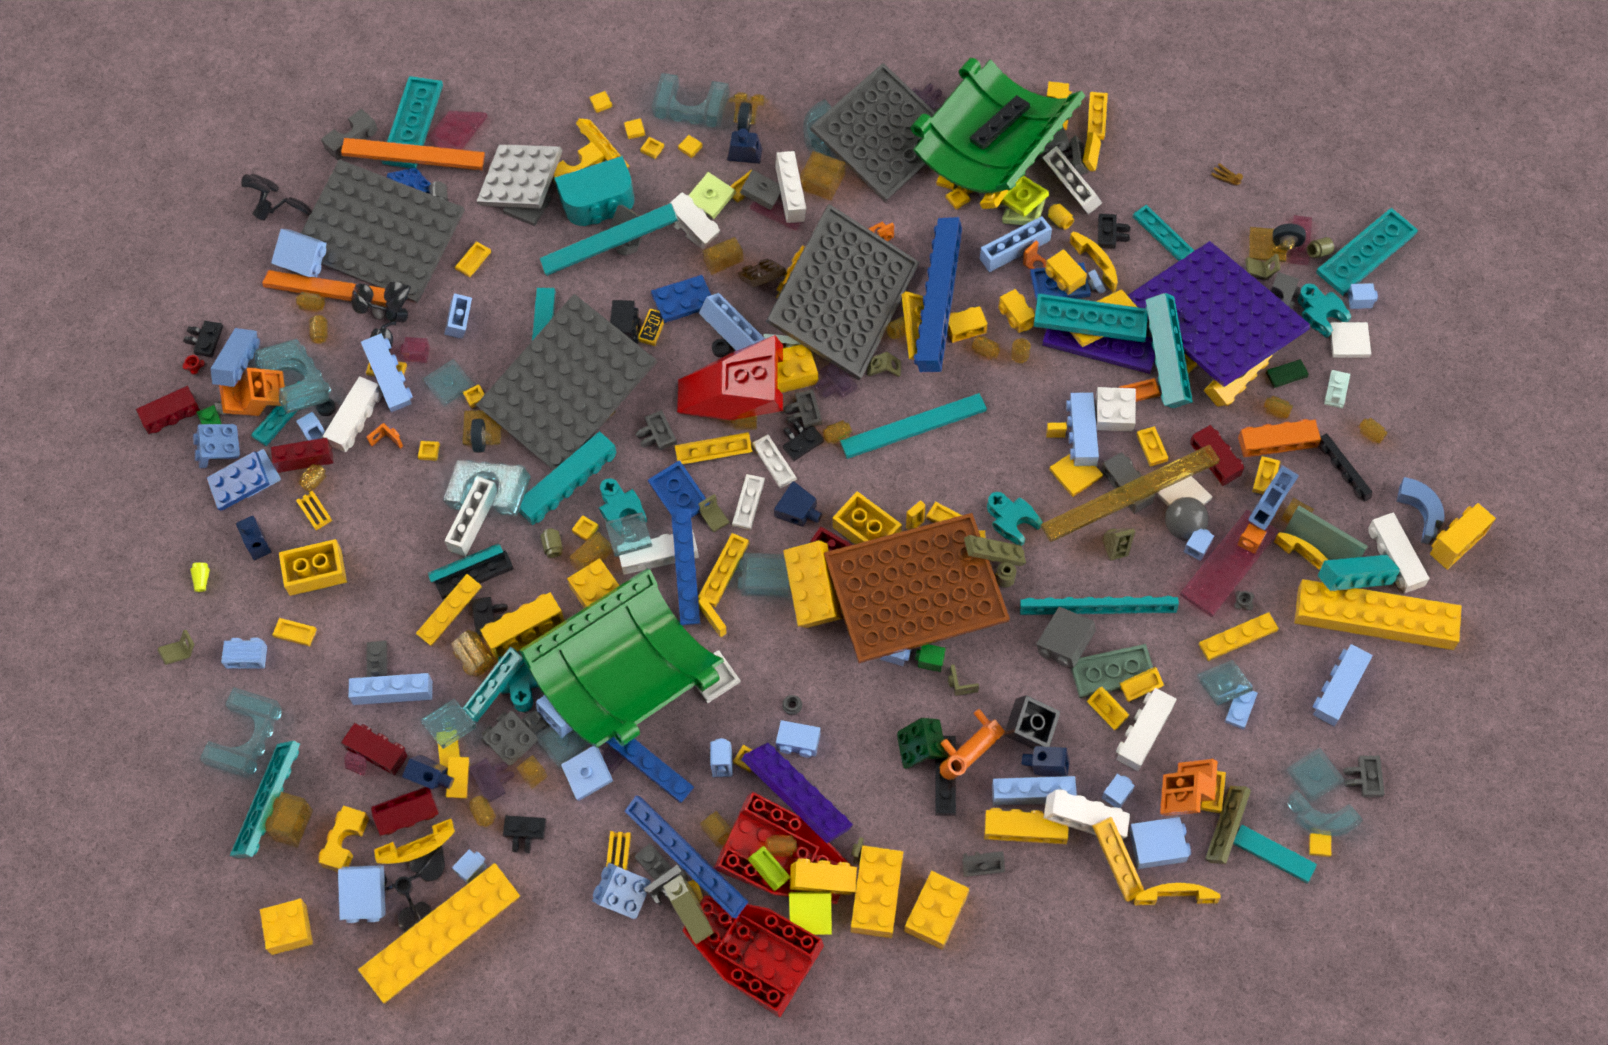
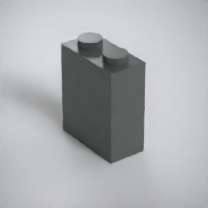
[1036,607,1096,668]

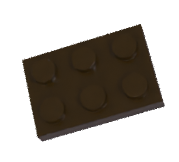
[738,258,787,288]

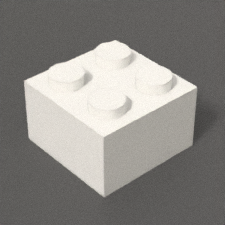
[1095,387,1136,432]

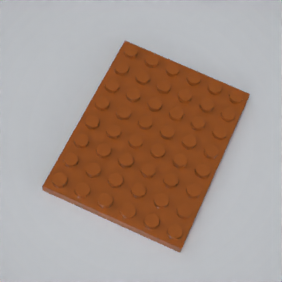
[824,513,1010,664]

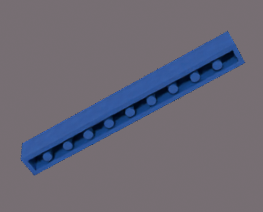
[914,217,962,372]

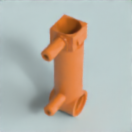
[940,709,1005,780]

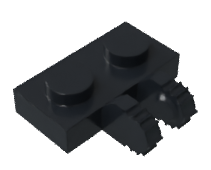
[1097,213,1130,249]
[183,321,223,357]
[783,421,824,461]
[471,597,508,638]
[503,815,547,853]

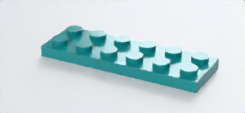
[381,76,443,169]
[1316,208,1418,296]
[1033,294,1148,342]
[229,741,300,859]

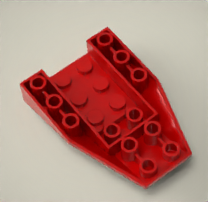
[677,335,783,420]
[713,792,853,904]
[682,896,824,1018]

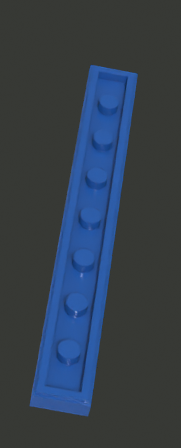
[625,795,748,918]

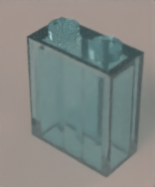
[738,553,789,598]

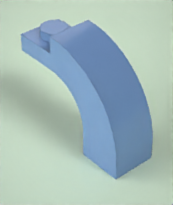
[1248,465,1299,530]
[1397,477,1444,544]

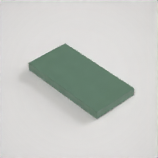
[1284,506,1368,560]
[1070,644,1153,698]

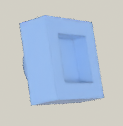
[1088,269,1106,294]

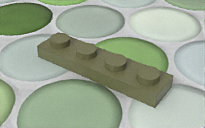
[964,535,1026,566]
[1205,786,1251,864]

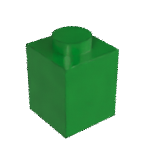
[915,644,946,673]

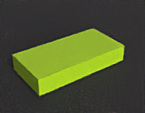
[747,846,791,891]

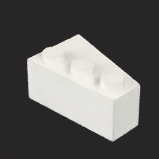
[669,192,720,249]

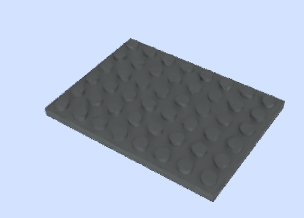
[301,159,465,303]
[765,204,920,380]
[476,294,657,470]

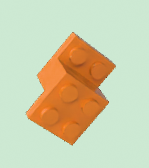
[219,368,287,416]
[1160,759,1218,816]

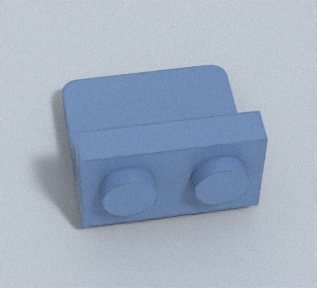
[193,424,240,468]
[592,863,651,919]

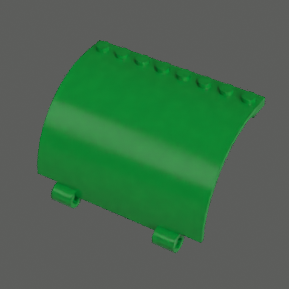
[911,58,1085,193]
[519,568,724,748]

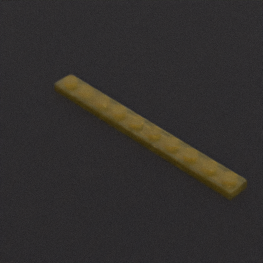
[1041,445,1220,543]

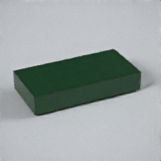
[1266,359,1309,388]

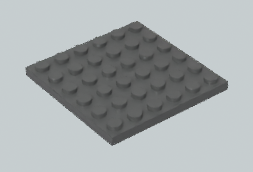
[810,63,935,202]

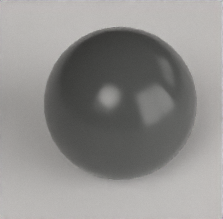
[1165,497,1209,540]

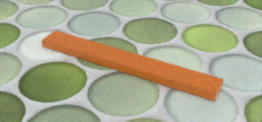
[341,138,485,170]
[262,270,387,307]

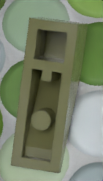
[1103,528,1135,561]
[663,875,714,944]

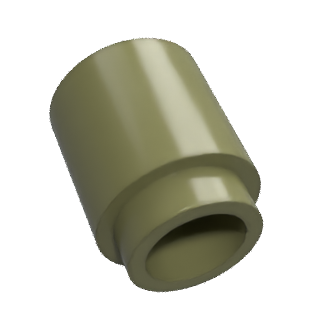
[1307,237,1334,258]
[540,528,563,558]
[996,562,1017,588]

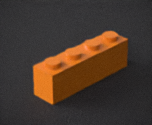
[1238,419,1321,458]

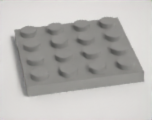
[476,145,563,208]

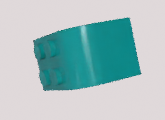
[555,156,635,226]

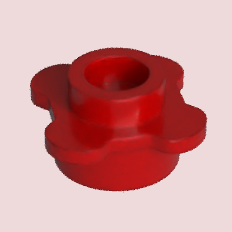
[182,355,205,375]

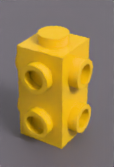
[998,289,1035,333]

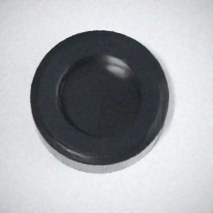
[711,339,730,357]
[316,398,336,416]

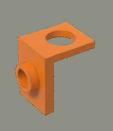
[869,221,894,241]
[1023,241,1046,269]
[366,423,403,449]
[1237,523,1266,554]

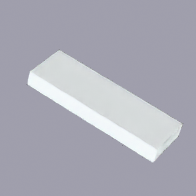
[752,435,797,489]
[732,474,765,530]

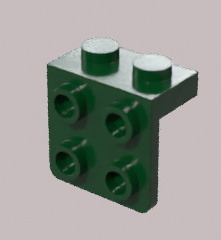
[897,717,948,769]

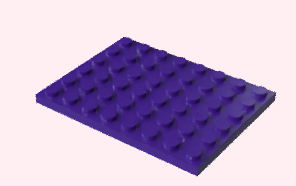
[1127,241,1310,387]

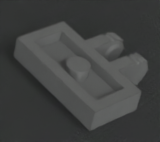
[783,389,822,429]
[636,410,677,450]
[1343,756,1385,797]

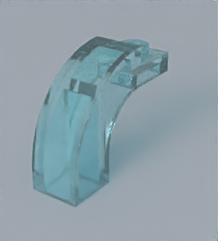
[803,99,832,161]
[1287,790,1363,837]

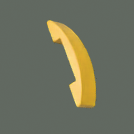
[1069,231,1118,293]
[1274,532,1328,570]
[374,818,455,864]
[1134,883,1221,905]

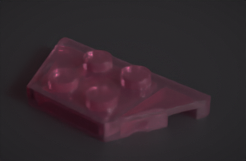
[430,111,488,150]

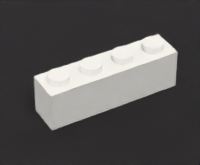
[1043,146,1102,214]
[775,151,806,223]
[322,376,382,453]
[445,476,498,557]
[1368,512,1429,593]
[617,530,699,574]
[1116,688,1177,771]
[1044,789,1130,839]

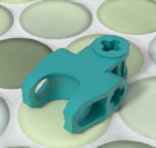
[1297,283,1352,338]
[599,478,647,537]
[987,492,1043,546]
[498,656,539,712]

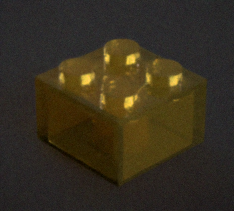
[800,151,846,201]
[265,792,313,848]

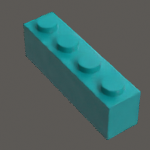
[1317,555,1400,591]

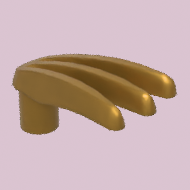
[1211,163,1243,185]

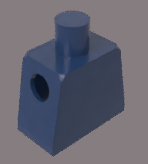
[727,128,762,164]
[774,481,822,527]
[236,516,272,561]
[1022,746,1070,777]
[402,755,454,789]

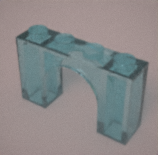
[652,73,730,127]
[255,339,331,414]
[443,460,531,516]
[200,687,282,779]

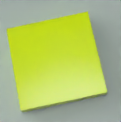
[1001,176,1049,217]
[789,892,832,935]

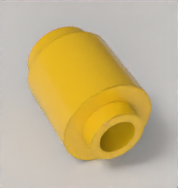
[1048,204,1074,230]

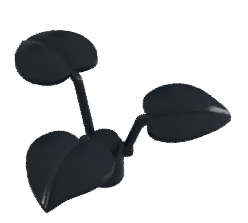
[241,174,312,221]
[351,281,411,352]
[384,846,445,932]

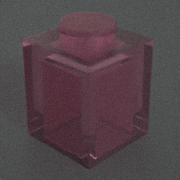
[400,337,430,363]

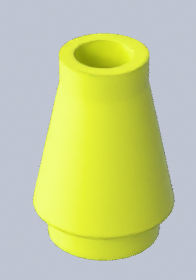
[190,563,210,592]

